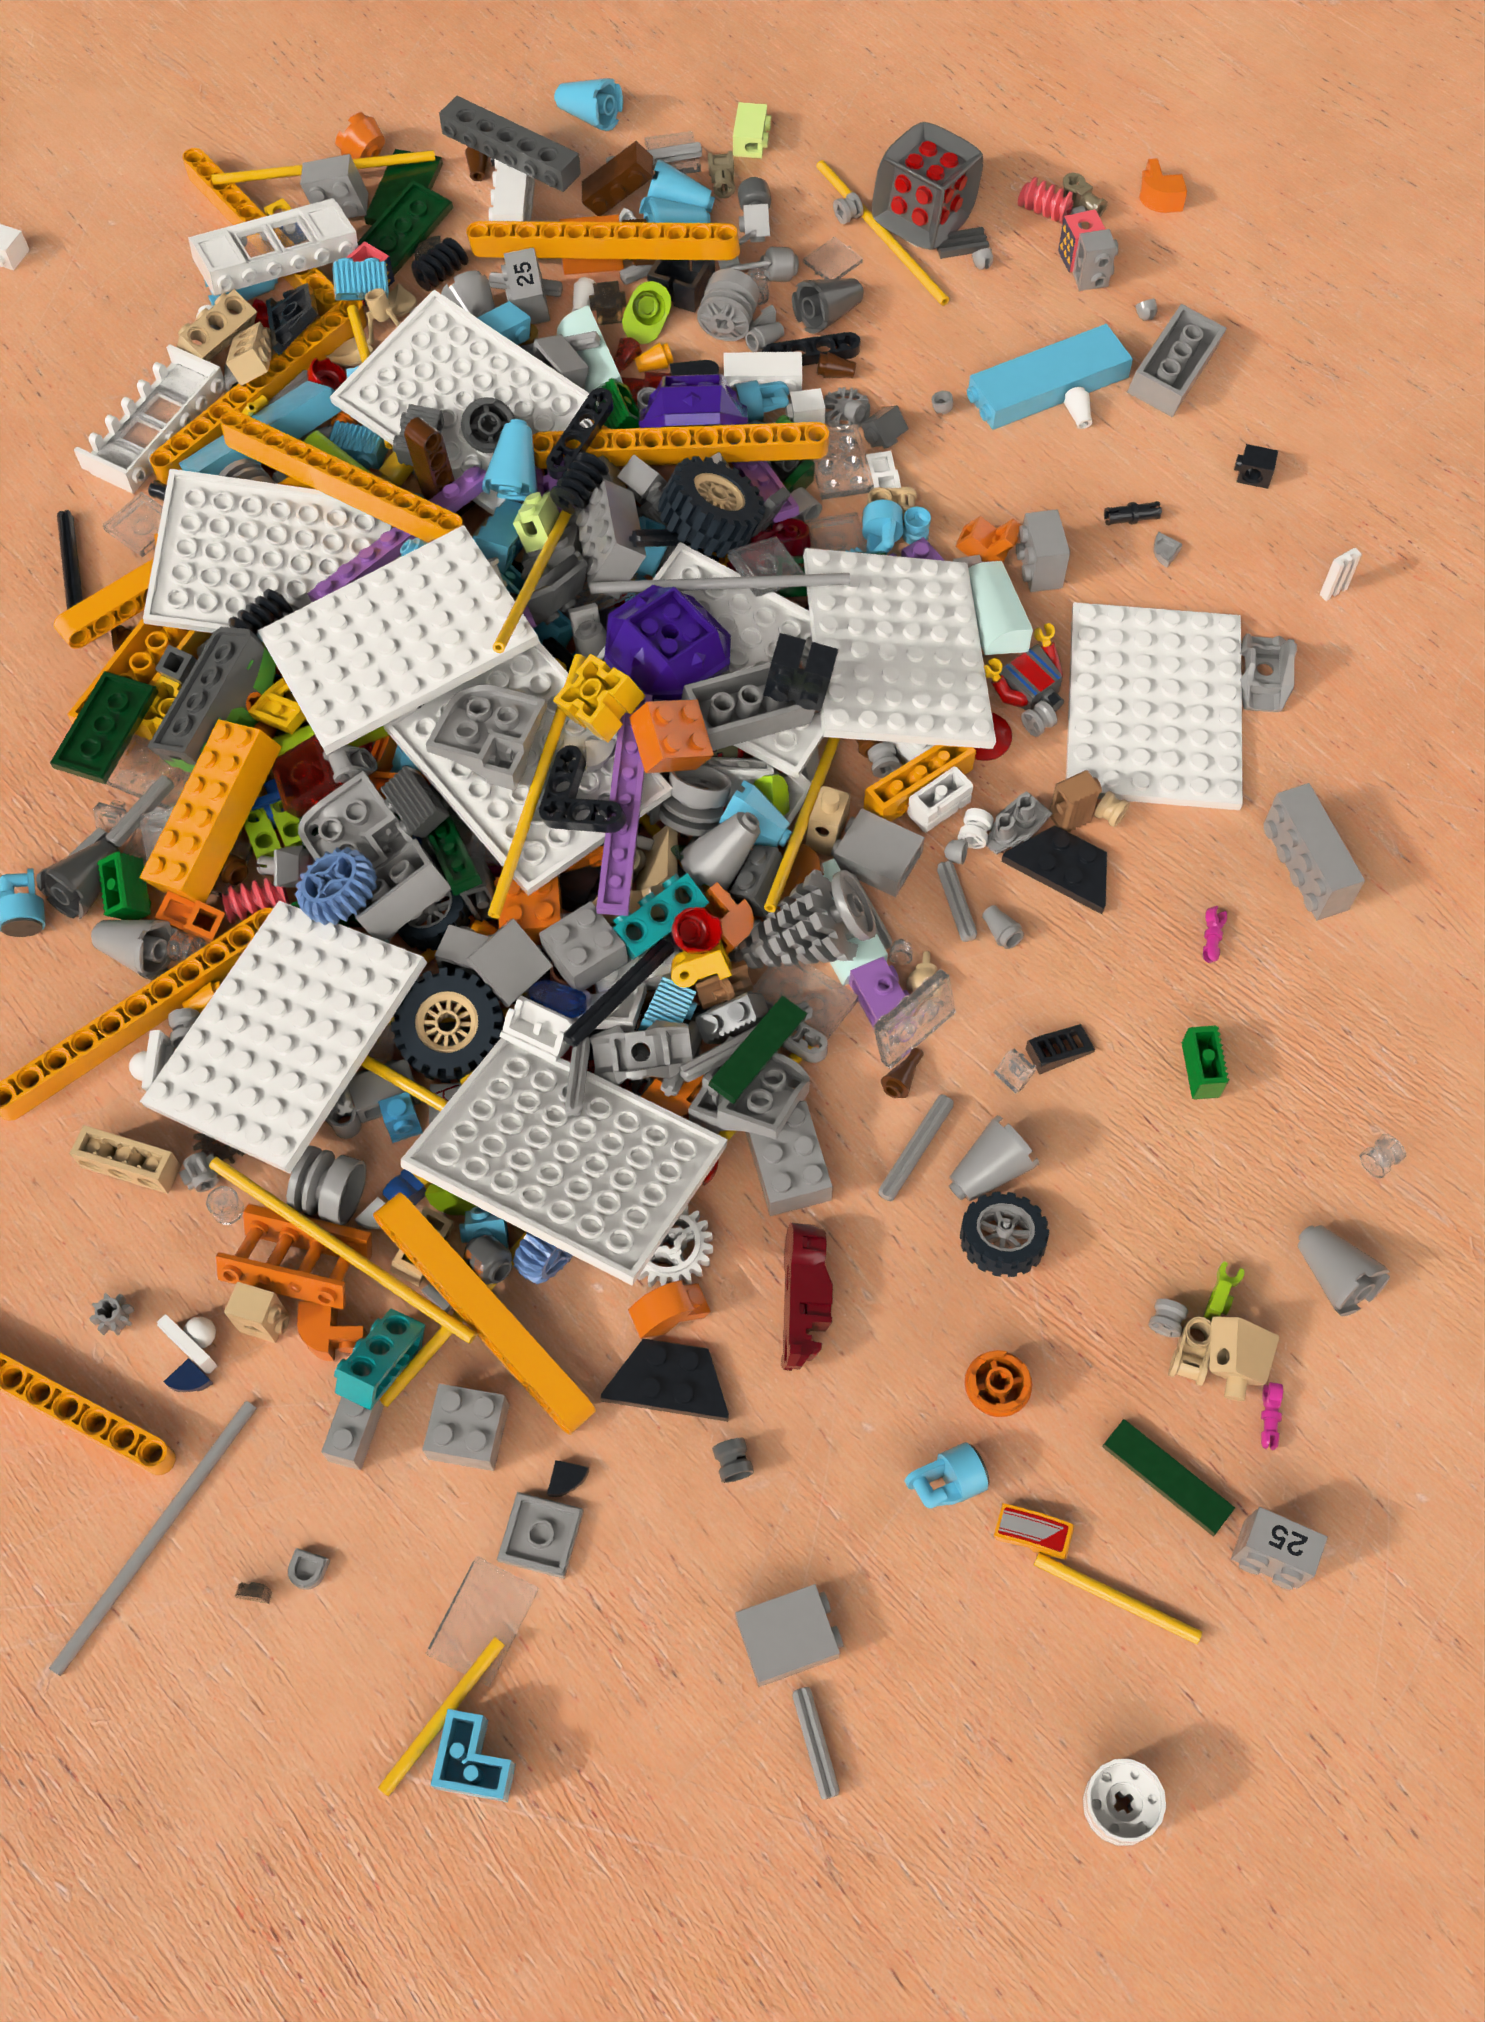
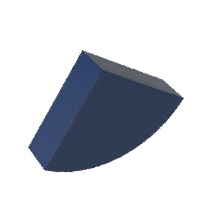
[163,1358,213,1392]

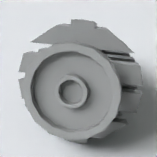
[728,869,877,969]

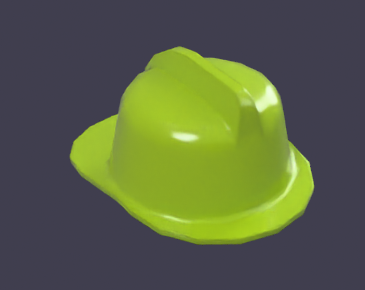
[622,281,671,344]

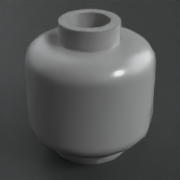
[760,246,799,282]

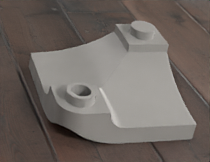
[425,684,547,791]
[298,771,414,869]
[688,1036,810,1139]

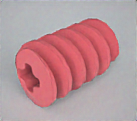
[1018,176,1073,225]
[222,877,289,924]

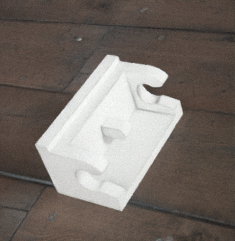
[500,996,575,1062]

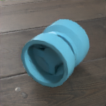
[902,506,931,544]

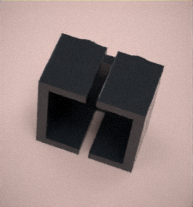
[647,260,715,313]
[763,633,839,711]

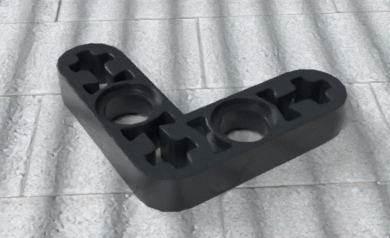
[539,745,627,833]

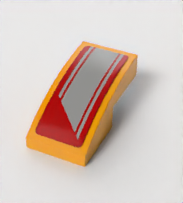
[994,1503,1075,1560]

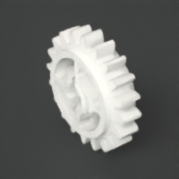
[637,1204,713,1287]

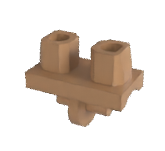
[694,960,753,1010]

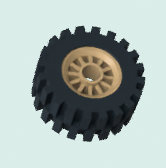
[658,456,766,558]
[391,968,505,1083]

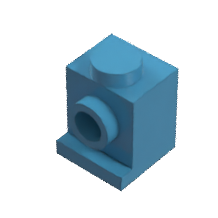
[378,1092,423,1143]

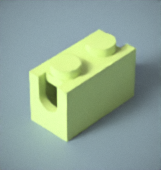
[733,102,772,159]
[513,492,560,553]

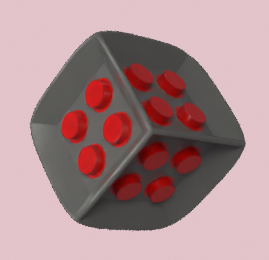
[872,122,983,250]

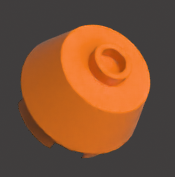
[335,112,385,159]
[965,1350,1032,1417]

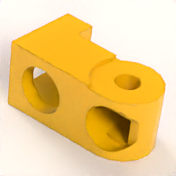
[671,940,732,988]

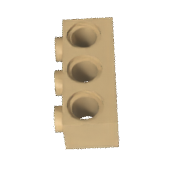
[177,289,257,362]
[226,322,273,386]
[69,1125,181,1194]

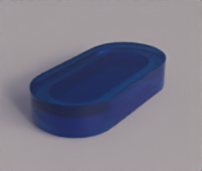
[529,980,587,1018]

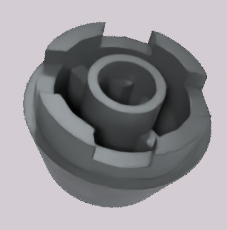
[461,397,515,453]

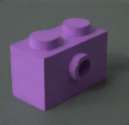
[849,957,913,1034]

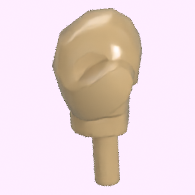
[906,951,940,998]

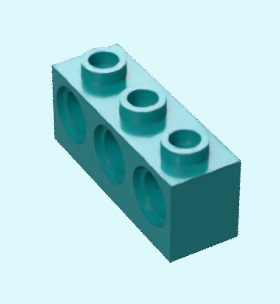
[613,873,709,960]
[334,1309,426,1410]

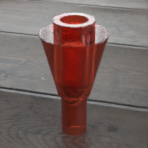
[614,337,642,374]

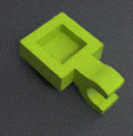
[1203,1261,1245,1321]

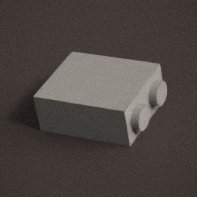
[831,808,925,897]
[735,1584,843,1687]

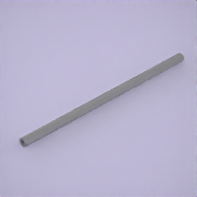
[590,573,850,594]
[49,1401,257,1676]

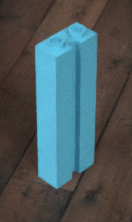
[967,324,1133,430]
[179,381,342,475]

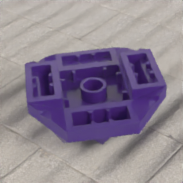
[639,374,748,428]
[604,585,731,701]

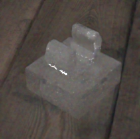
[93,800,126,833]
[993,1048,1037,1094]

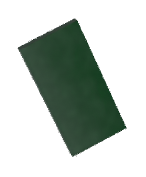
[364,149,443,225]
[357,179,453,276]
[50,671,158,785]

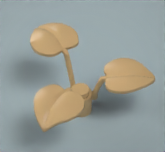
[326,283,417,366]

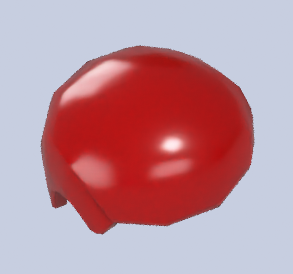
[307,357,347,391]
[671,907,723,954]

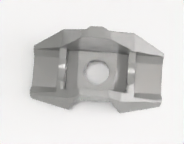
[1240,633,1297,712]
[590,1020,693,1086]

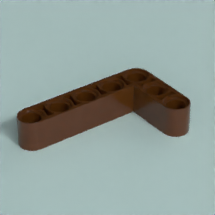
[404,417,476,517]

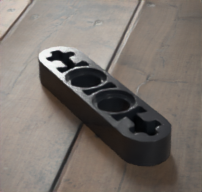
[762,332,860,366]
[546,388,614,480]

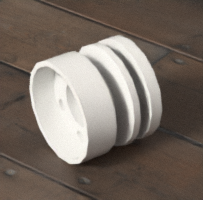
[1083,1759,1166,1846]

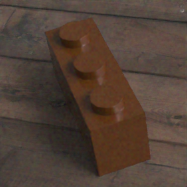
[582,141,654,216]

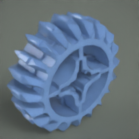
[295,847,378,926]
[513,1232,573,1284]

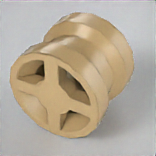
[1094,791,1130,828]

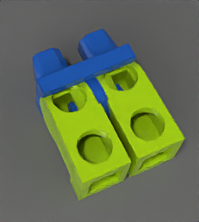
[244,778,302,867]

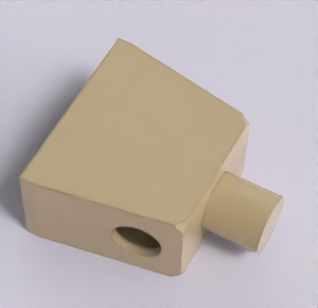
[805,786,850,857]
[1209,1317,1279,1401]

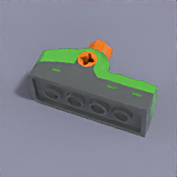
[147,627,276,772]

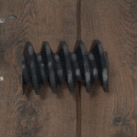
[411,237,469,291]
[550,452,609,515]
[228,589,294,637]

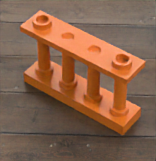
[216,1204,372,1309]

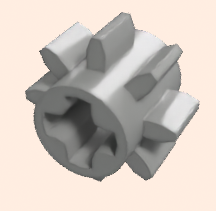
[179,1152,219,1192]
[89,1293,134,1336]

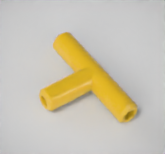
[241,395,268,417]

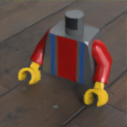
[984,623,1064,712]

